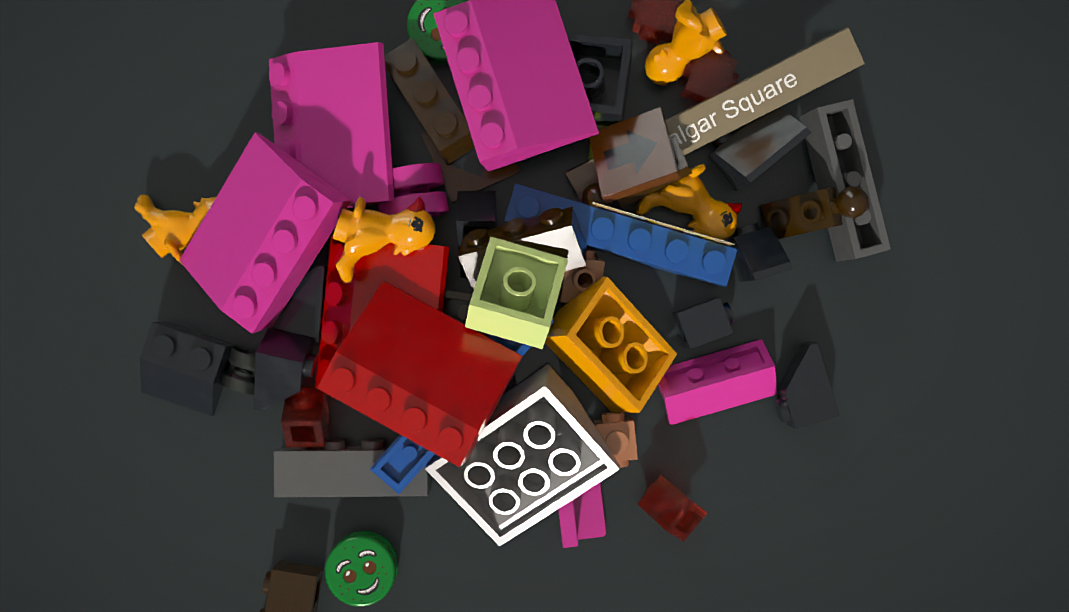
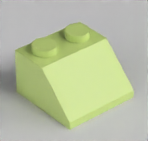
[465,237,568,349]

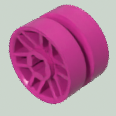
[377,163,450,217]

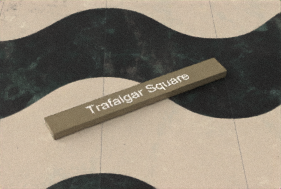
[566,27,865,203]

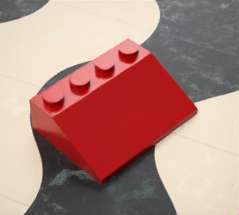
[315,235,449,388]
[317,281,523,467]

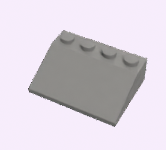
[425,364,620,546]

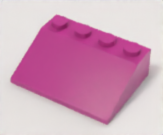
[433,0,599,172]
[269,42,395,208]
[179,132,352,334]

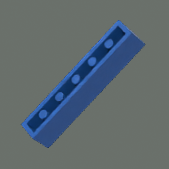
[504,183,737,287]

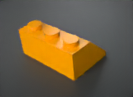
[545,277,677,413]

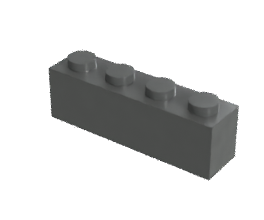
[799,99,891,262]
[274,439,431,497]

